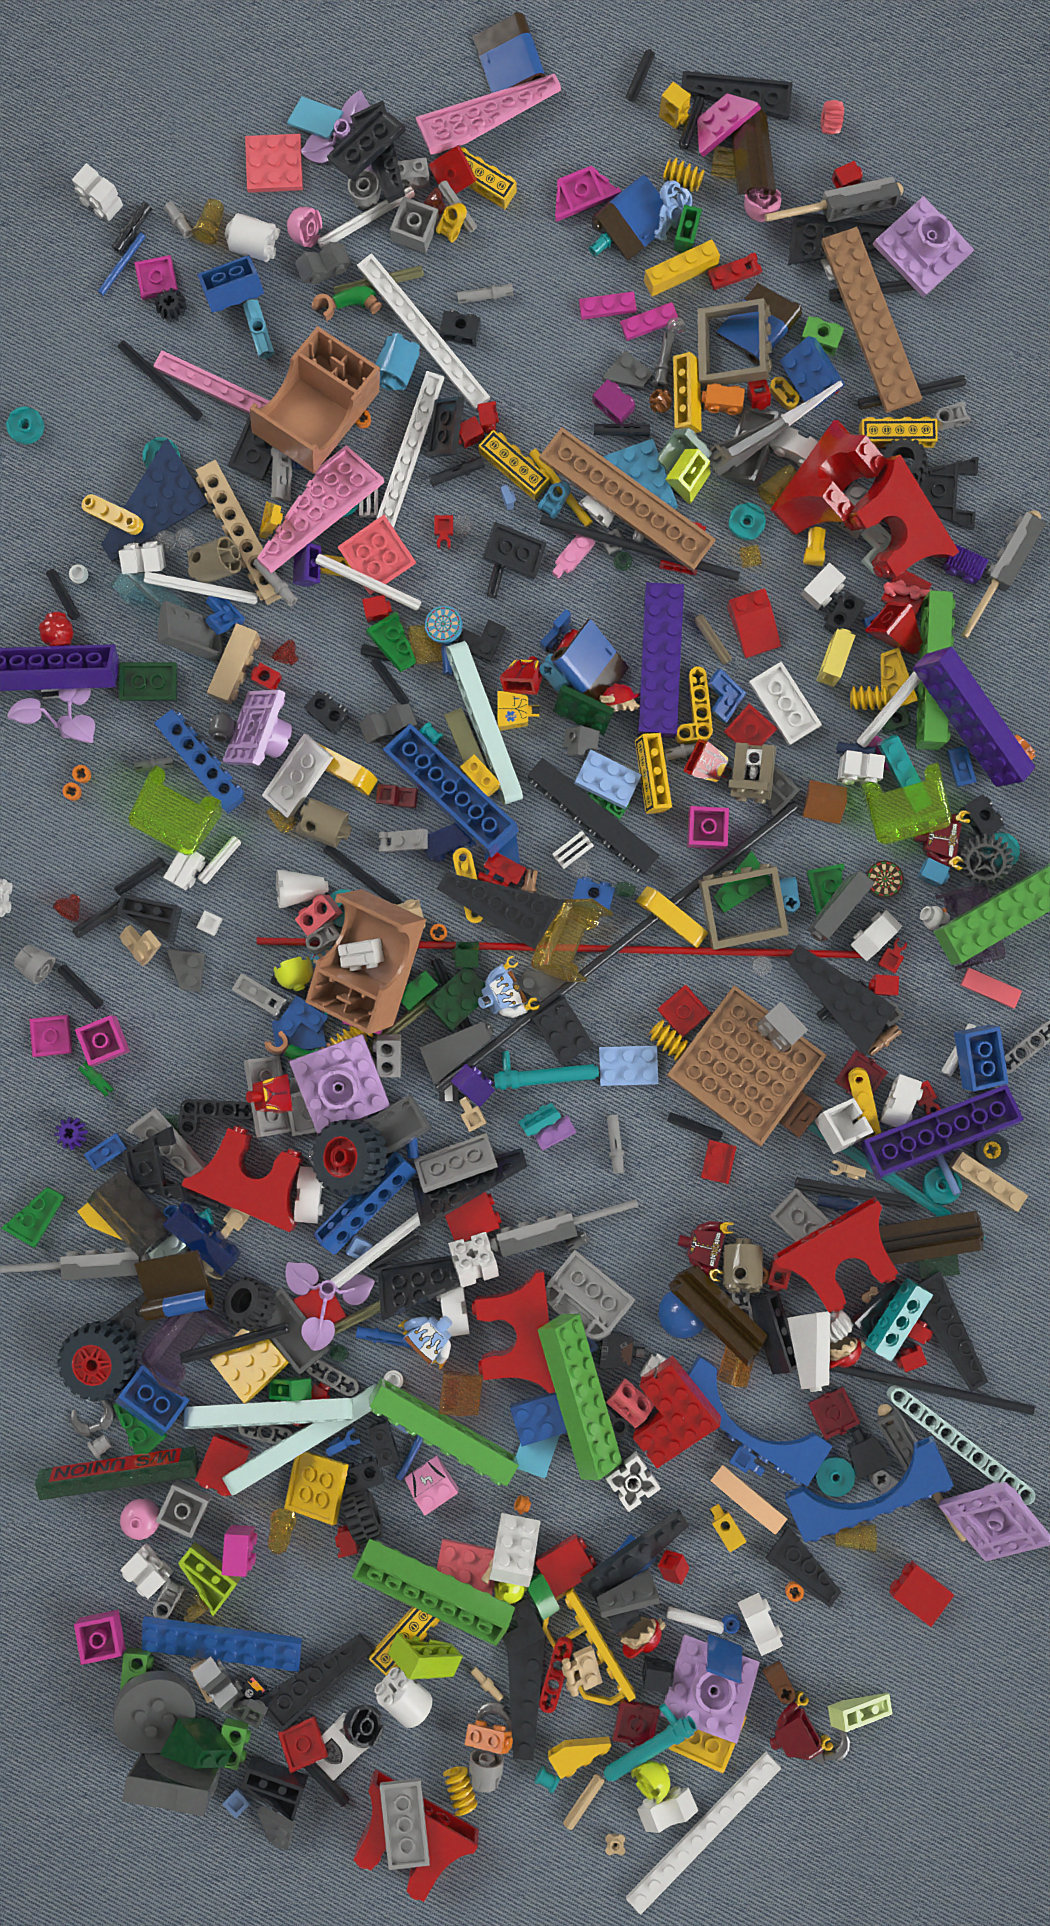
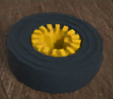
[973,1134,1009,1168]

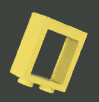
[816,629,855,687]

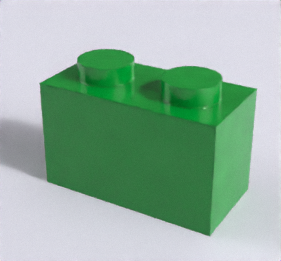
[673,205,702,253]
[401,970,439,1011]
[269,1377,312,1401]

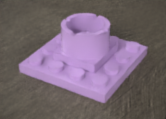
[873,196,974,298]
[222,690,292,766]
[289,1034,390,1134]
[939,1482,1050,1561]
[660,1634,760,1744]

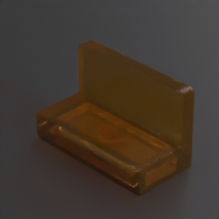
[718,1346,754,1388]

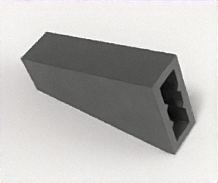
[807,871,875,941]
[420,1021,494,1084]

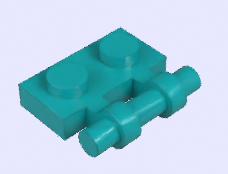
[518,1103,561,1137]

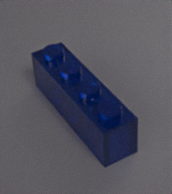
[425,823,477,862]
[163,1202,241,1276]

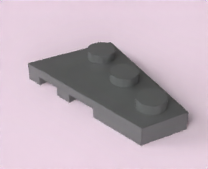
[597,1569,660,1618]

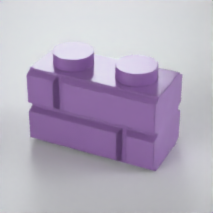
[534,1115,577,1151]

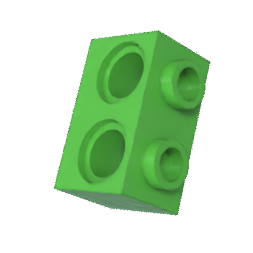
[120,1647,154,1690]
[221,1718,251,1770]

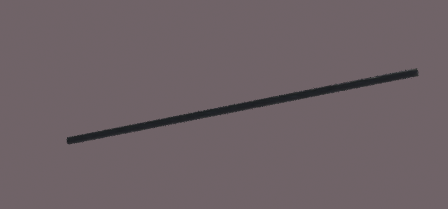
[435,802,799,1093]

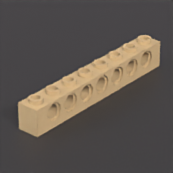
[196,460,282,605]

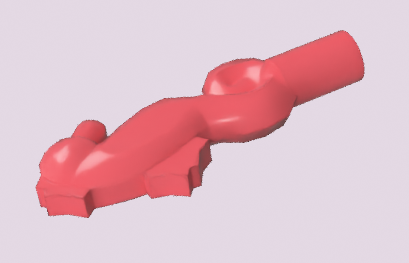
[883,580,930,600]

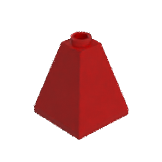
[865,602,923,655]

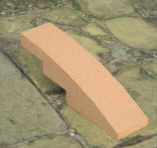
[710,1465,788,1535]

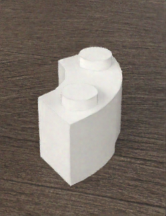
[769,427,818,467]
[851,910,902,961]
[880,1074,923,1127]
[294,1166,324,1224]
[437,1286,470,1336]
[738,1593,783,1656]
[637,1786,698,1833]

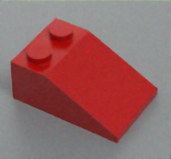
[727,588,781,659]

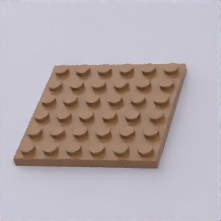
[666,985,827,1147]

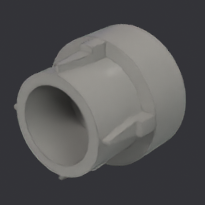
[347,169,381,210]
[14,945,56,984]
[469,1749,504,1792]

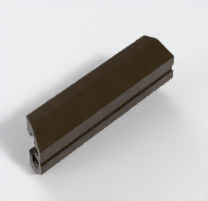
[731,109,776,195]
[879,1210,984,1265]
[668,1266,768,1366]

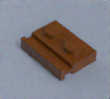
[779,1091,823,1139]

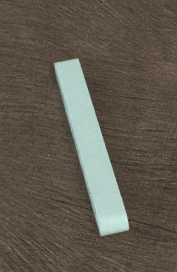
[446,641,523,805]
[222,1384,376,1496]
[887,1385,1035,1505]
[183,1398,353,1429]

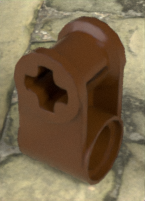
[762,1660,795,1704]

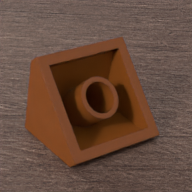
[802,780,847,825]

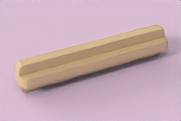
[563,1774,604,1830]

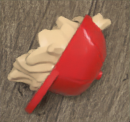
[600,683,640,712]
[829,1336,866,1369]
[620,1616,666,1659]

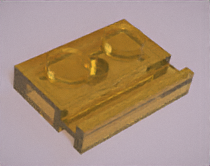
[711,146,736,179]
[408,625,442,665]

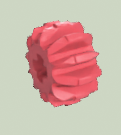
[821,100,844,135]

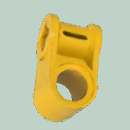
[436,203,467,243]

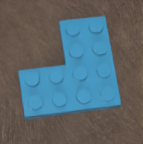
[603,438,678,509]

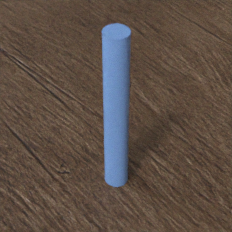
[936,1155,961,1196]

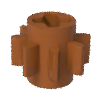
[649,389,672,413]

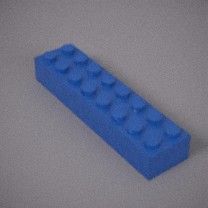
[383,724,519,858]

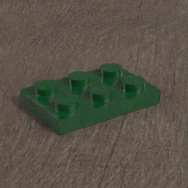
[119,662,178,701]
[553,685,615,736]
[424,967,486,1032]

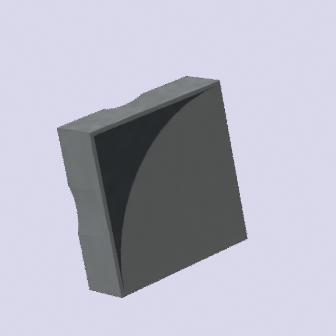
[122,1752,221,1816]

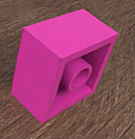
[687,806,729,850]
[75,1015,130,1066]
[222,1525,258,1577]
[74,1609,126,1665]

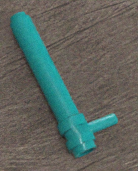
[494,1051,599,1090]
[604,1703,697,1781]

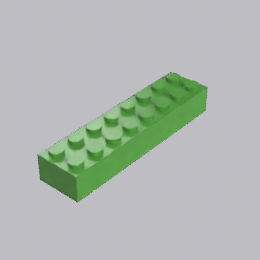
[915,590,955,750]
[933,864,1050,965]
[537,1314,623,1481]
[369,1377,519,1486]
[351,1539,515,1646]

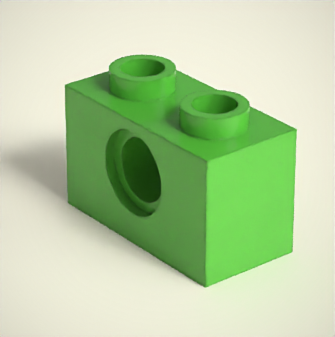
[800,316,844,356]

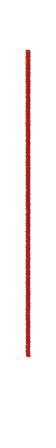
[256,937,864,959]

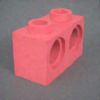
[295,894,343,936]
[606,1379,654,1428]

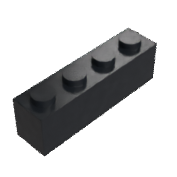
[749,1290,797,1375]

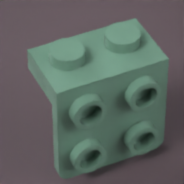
[657,428,712,473]

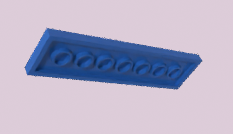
[142,1616,302,1672]

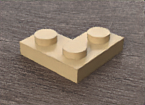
[119,925,161,966]

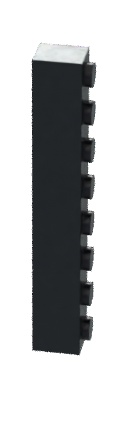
[528,757,659,875]

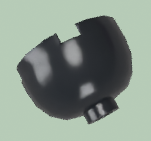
[343,1705,383,1748]

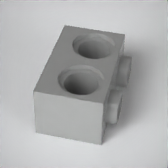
[398,158,430,189]
[373,1034,402,1077]

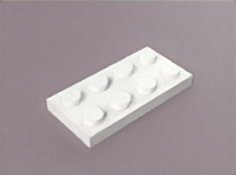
[749,662,822,746]
[262,734,334,819]

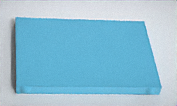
[287,97,344,140]
[516,1435,560,1479]

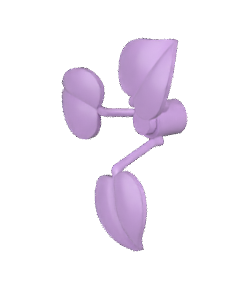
[301,90,375,173]
[8,688,95,743]
[285,1262,375,1351]

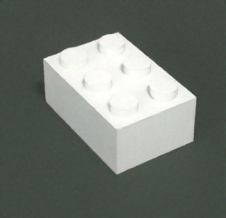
[490,1513,540,1587]

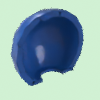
[658,1291,705,1339]

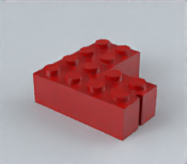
[633,1355,721,1469]

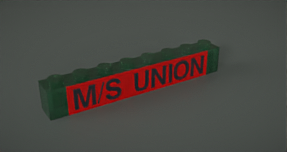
[35,1446,199,1501]

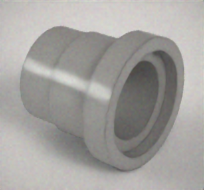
[87,1434,112,1459]

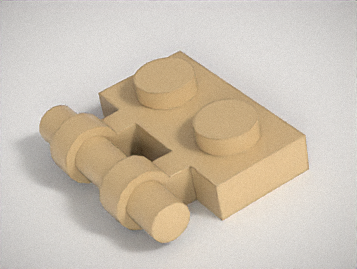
[562,1645,603,1697]

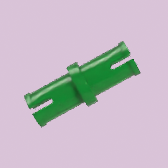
[78,1061,114,1097]

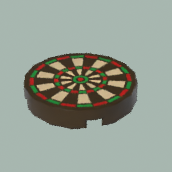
[866,860,904,898]

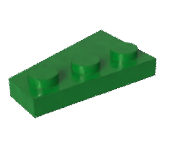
[366,611,416,673]
[713,851,772,914]
[806,863,844,915]
[1,1187,66,1247]
[113,1403,167,1455]

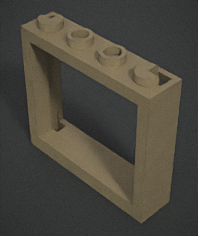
[698,298,772,388]
[698,863,789,950]

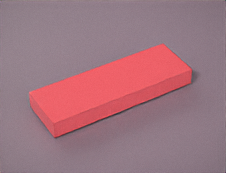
[960,968,1022,1009]

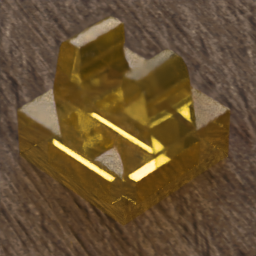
[739,545,762,568]

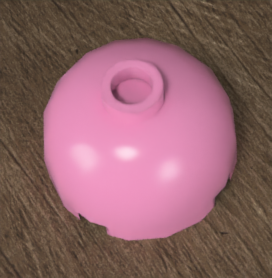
[744,188,782,222]
[287,207,322,247]
[120,1498,160,1540]

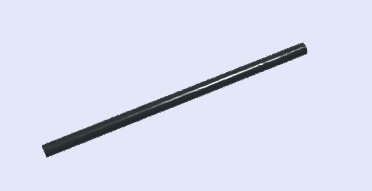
[540,515,740,581]
[829,1366,1035,1415]

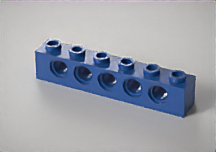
[154,709,246,814]
[313,1151,417,1255]

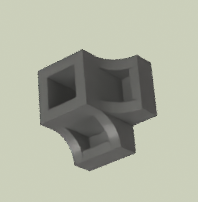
[563,726,600,758]

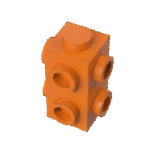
[701,383,745,415]
[464,1720,513,1754]

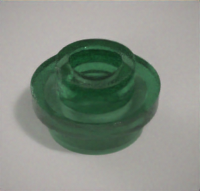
[614,552,632,571]
[330,1344,349,1362]

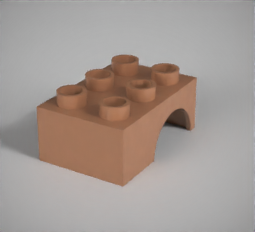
[250,326,380,474]
[305,889,426,1034]

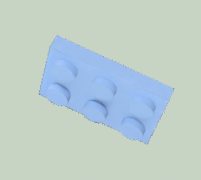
[574,749,641,809]
[599,1046,658,1086]

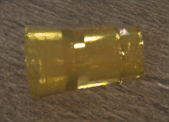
[192,198,224,245]
[757,465,796,507]
[268,1509,297,1555]
[835,1524,877,1553]

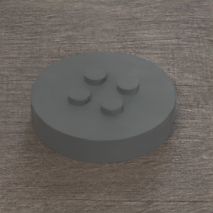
[113,1671,195,1754]

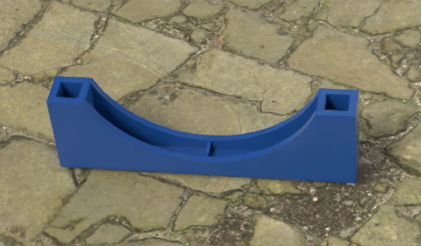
[687,1355,833,1486]
[785,1436,954,1543]

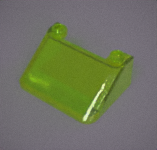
[862,762,952,844]
[128,765,222,855]

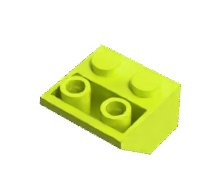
[665,449,711,504]

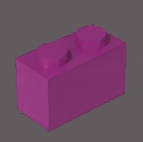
[592,379,635,424]

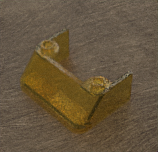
[531,898,613,982]

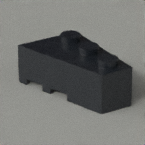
[117,894,182,945]
[241,1756,309,1821]

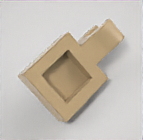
[459,1096,487,1132]
[829,1160,866,1180]
[219,1208,250,1239]

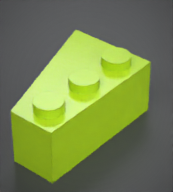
[178,1542,241,1616]
[388,1633,463,1680]

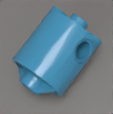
[375,333,420,391]

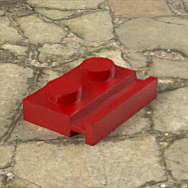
[700,1140,737,1184]

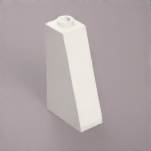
[787,1311,830,1392]

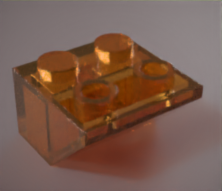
[438,1370,483,1416]

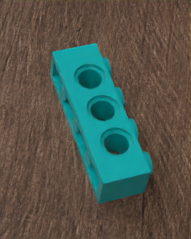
[865,1278,933,1361]

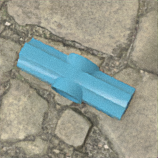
[243,299,275,359]

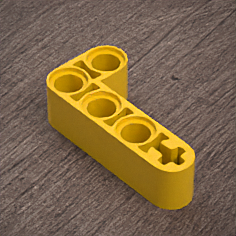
[675,666,713,745]
[318,743,378,796]
[636,886,708,948]

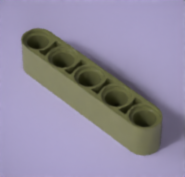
[444,708,496,793]

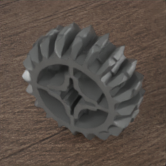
[960,833,1014,885]

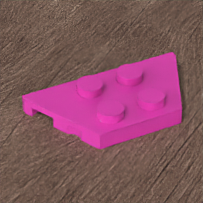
[697,93,761,157]
[555,166,622,222]

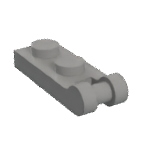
[271,447,292,502]
[379,829,428,853]
[231,973,288,1017]

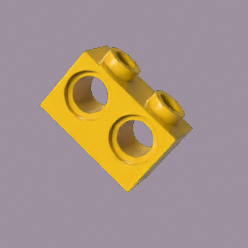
[659,82,691,129]
[460,754,500,797]

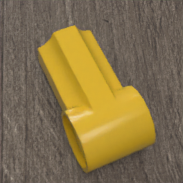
[803,527,826,567]

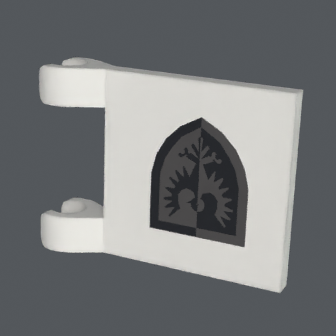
[316,1713,370,1781]

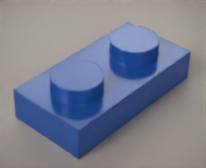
[946,746,977,788]
[84,1133,128,1171]

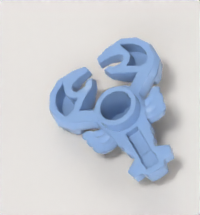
[654,180,692,241]

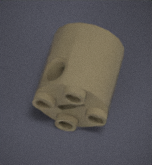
[187,536,242,584]
[295,798,352,848]
[723,1238,763,1293]

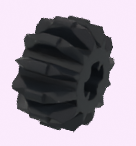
[154,288,187,322]

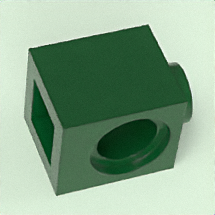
[882,706,910,734]
[452,942,479,967]

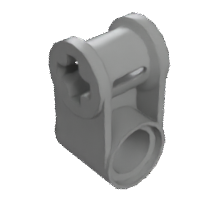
[933,402,971,431]
[306,921,340,954]
[868,1469,898,1494]
[153,1578,186,1619]

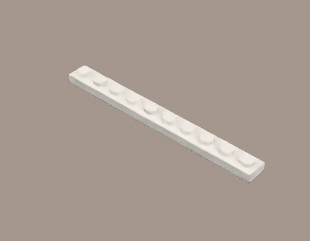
[357,253,490,411]
[376,371,444,528]
[626,1751,781,1915]

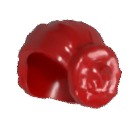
[39,611,73,646]

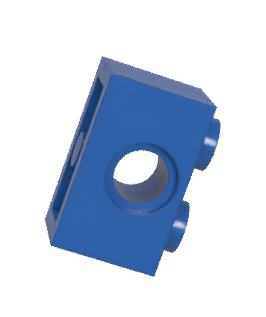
[572,877,615,912]

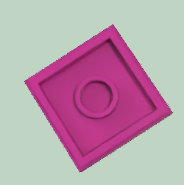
[134,255,178,300]
[29,1015,72,1057]

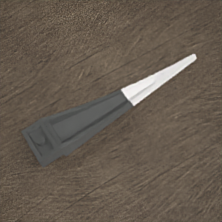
[708,381,843,476]

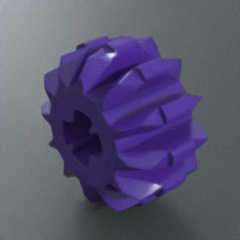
[54,1117,88,1150]

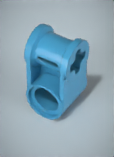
[537,481,571,518]
[539,654,571,692]
[779,877,800,915]

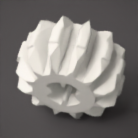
[830,1310,853,1343]

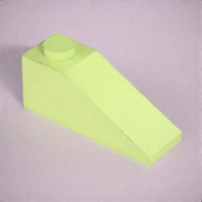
[828,1693,892,1732]

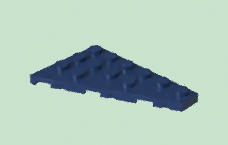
[101,439,208,562]

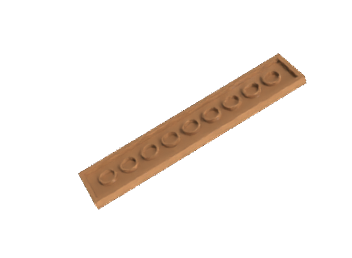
[821,227,922,413]
[539,427,716,572]

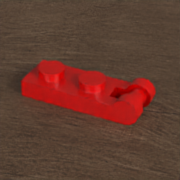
[707,253,763,290]

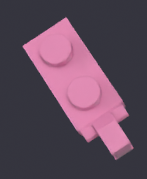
[552,535,595,579]

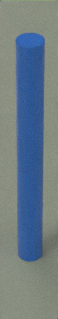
[97,232,146,296]
[396,1406,439,1481]

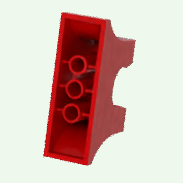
[770,420,887,535]
[843,455,959,578]
[181,1126,305,1232]
[773,1196,898,1313]
[472,1269,556,1393]
[353,1769,479,1902]

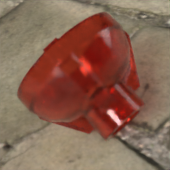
[423,187,447,216]
[271,639,299,666]
[53,894,81,922]

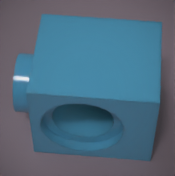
[917,858,950,887]

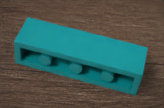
[877,735,933,813]

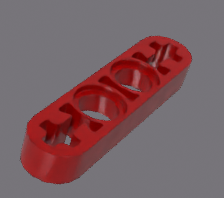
[539,1636,574,1713]

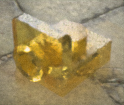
[266,807,296,833]
[183,1591,209,1622]

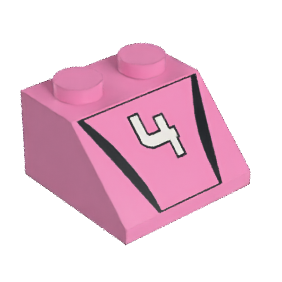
[404,1455,459,1515]

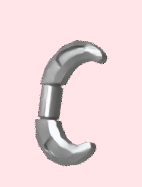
[71,1400,114,1436]
[476,1701,512,1737]
[813,1730,850,1764]

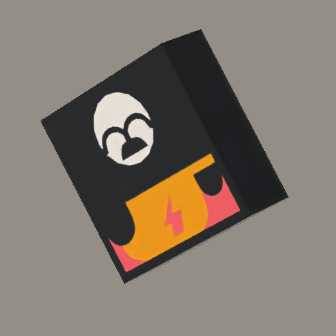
[241,1674,267,1700]

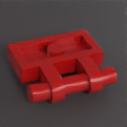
[477,852,526,887]

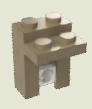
[729,743,776,804]

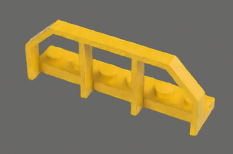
[542,1587,636,1706]

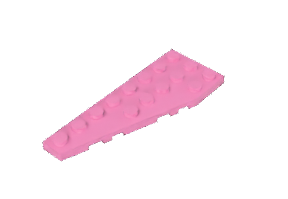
[415,74,561,155]
[257,445,384,574]

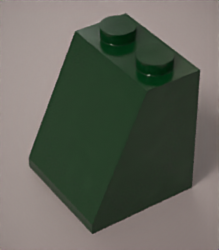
[160,1718,233,1769]

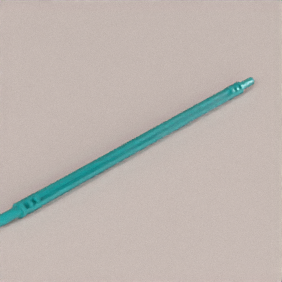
[808,1121,986,1240]

